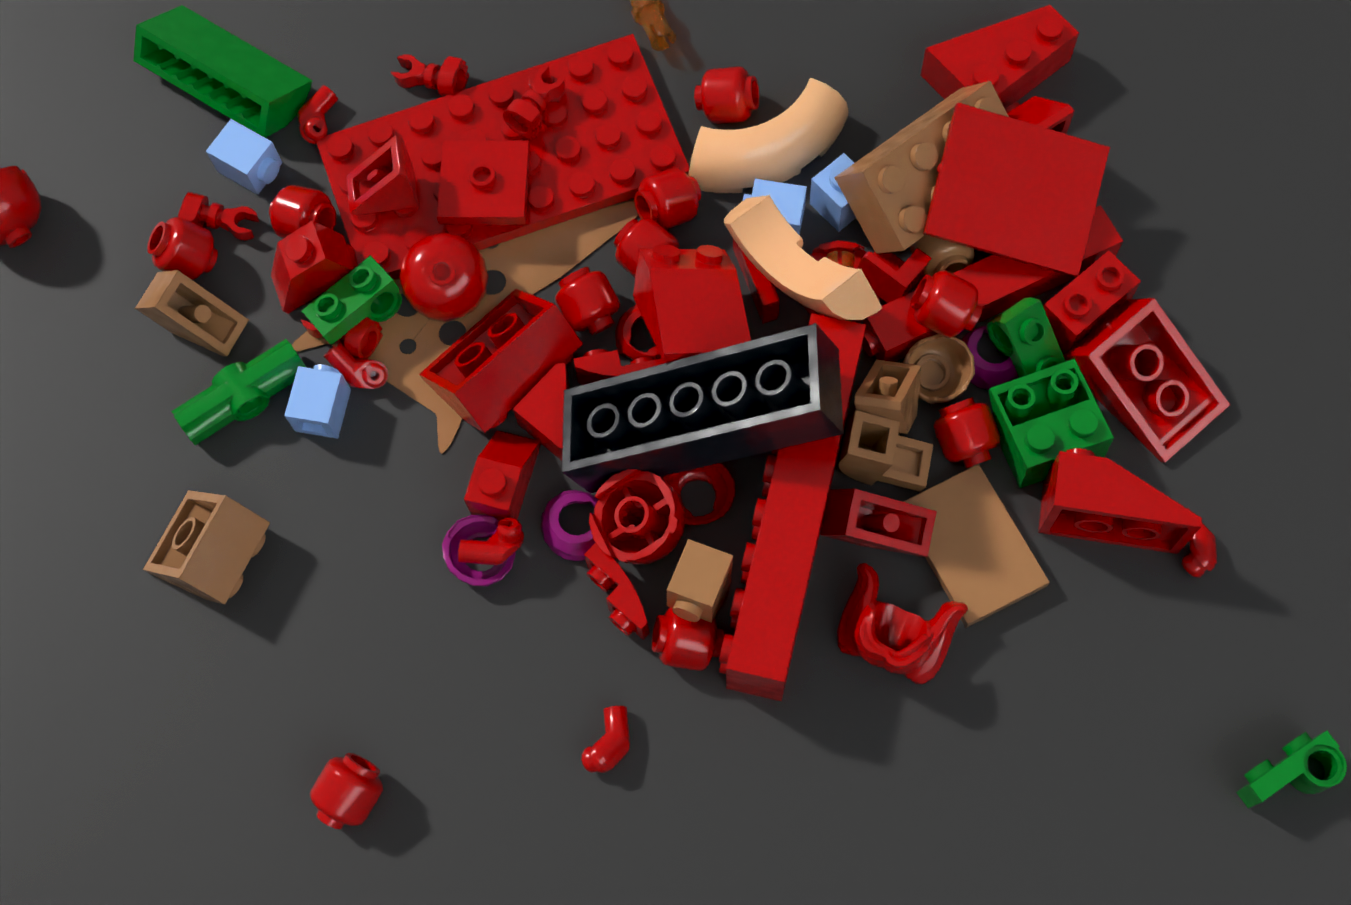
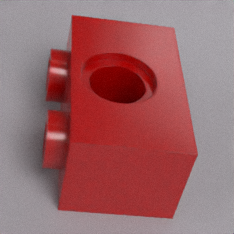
[1043,250,1141,354]

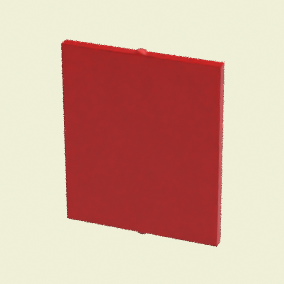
[923,102,1110,277]

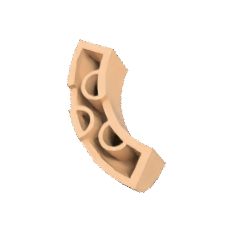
[688,78,849,193]
[724,195,882,320]

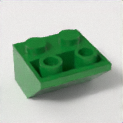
[989,358,1114,488]

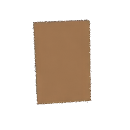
[903,464,1050,628]

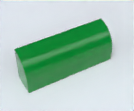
[133,5,312,138]

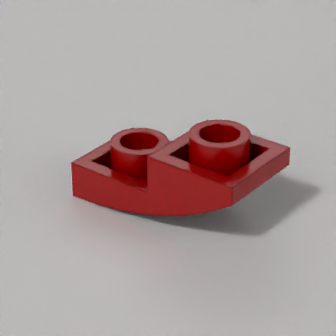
[574,349,667,385]
[584,542,650,640]

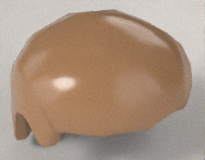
[903,334,975,404]

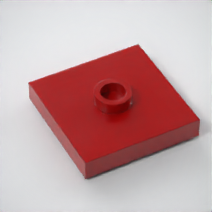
[437,140,530,225]

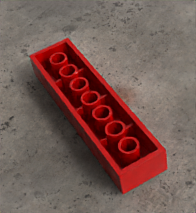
[719,313,866,702]

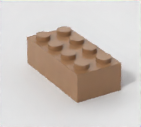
[834,81,1009,254]

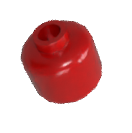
[694,66,759,124]
[634,167,701,230]
[269,185,336,239]
[147,217,218,280]
[614,218,679,277]
[555,267,621,336]
[910,270,982,338]
[933,397,1001,468]
[652,607,724,671]
[310,753,384,829]

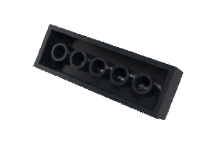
[562,323,844,493]

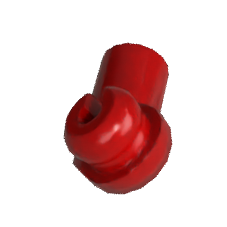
[297,85,338,144]
[323,342,388,389]
[1182,507,1217,577]
[458,517,524,565]
[581,706,630,773]

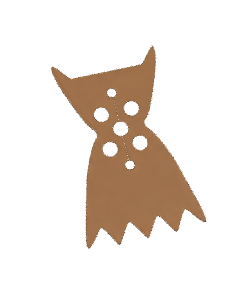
[292,200,639,454]

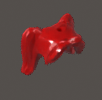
[837,563,968,684]

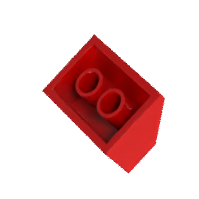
[419,289,583,433]

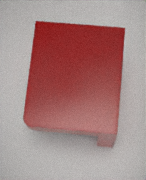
[857,248,932,303]

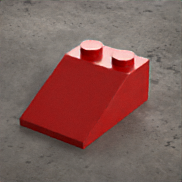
[633,244,751,361]
[1063,298,1230,463]
[1038,448,1202,554]

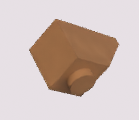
[135,270,249,356]
[854,359,921,434]
[667,539,733,623]

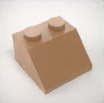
[143,490,270,604]

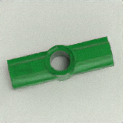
[171,339,306,445]

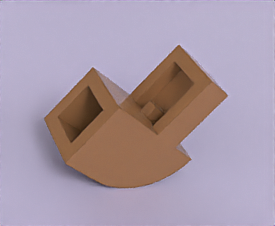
[839,410,933,492]

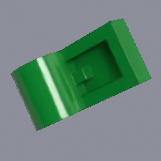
[302,255,402,345]
[987,297,1066,378]
[1236,730,1347,809]

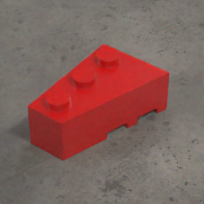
[920,5,1080,109]

